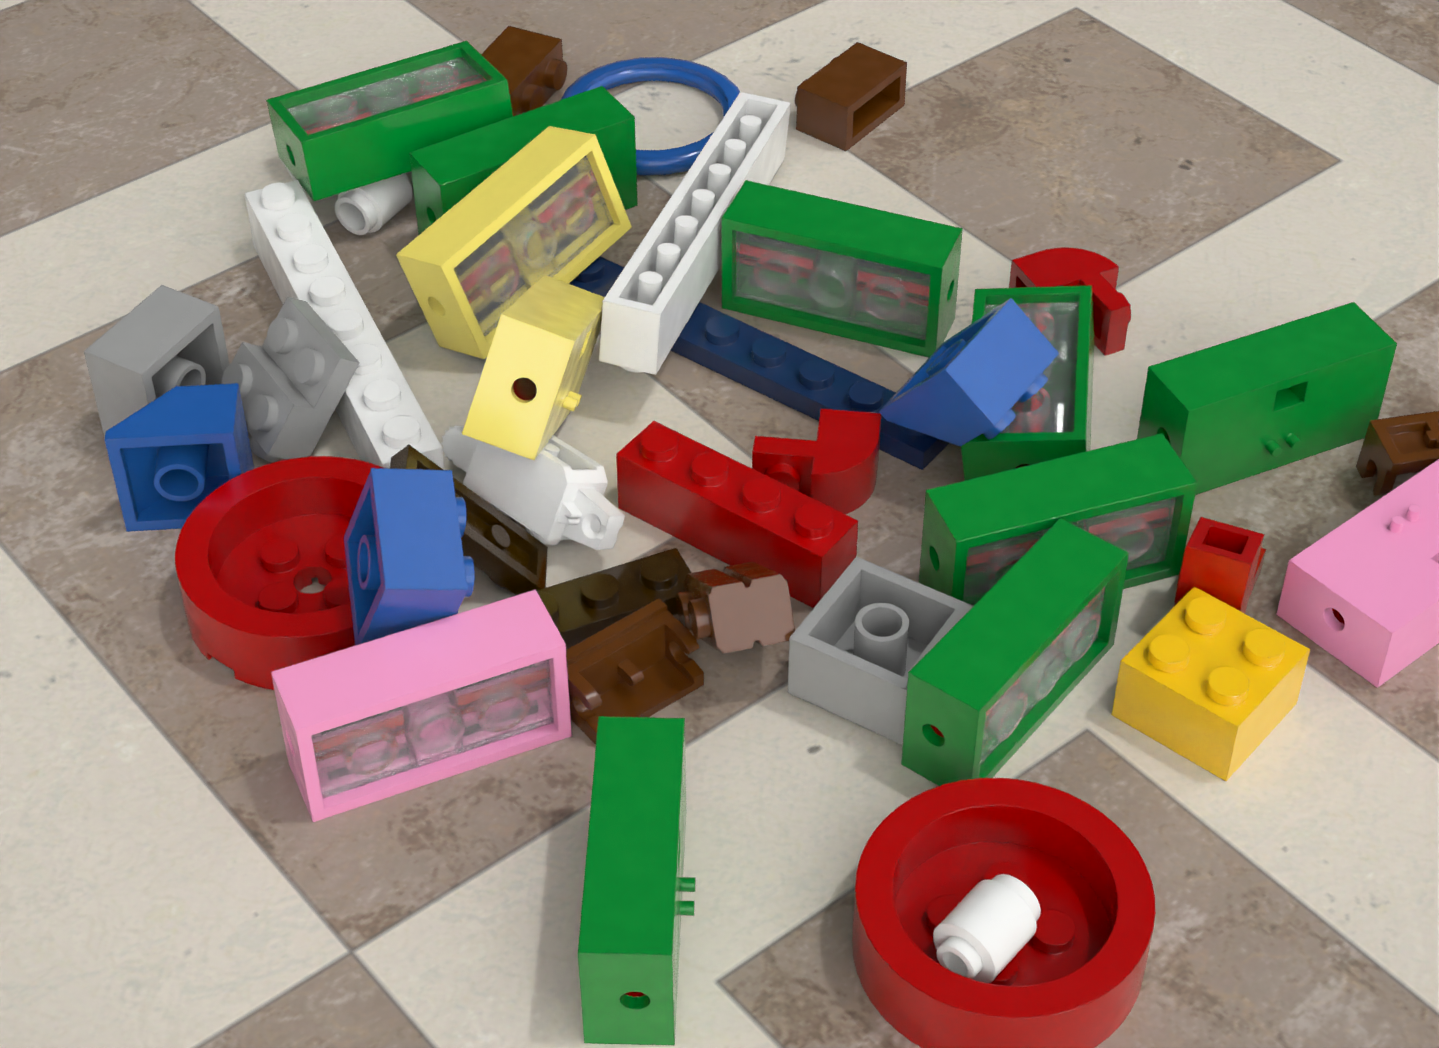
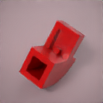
[1009,247,1131,356]
[752,409,881,514]
[1174,517,1266,614]

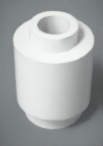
[335,173,412,235]
[933,874,1041,983]

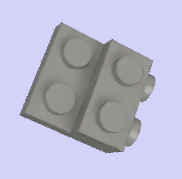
[221,297,360,462]

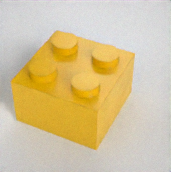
[1111,587,1310,781]

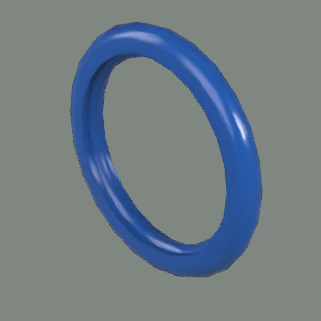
[561,57,740,175]

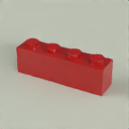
[616,421,858,608]

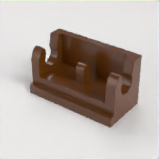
[1356,411,1439,496]
[566,598,704,745]

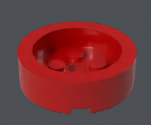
[175,456,383,690]
[852,778,1156,1048]

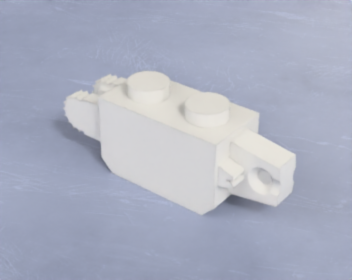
[441,426,625,550]

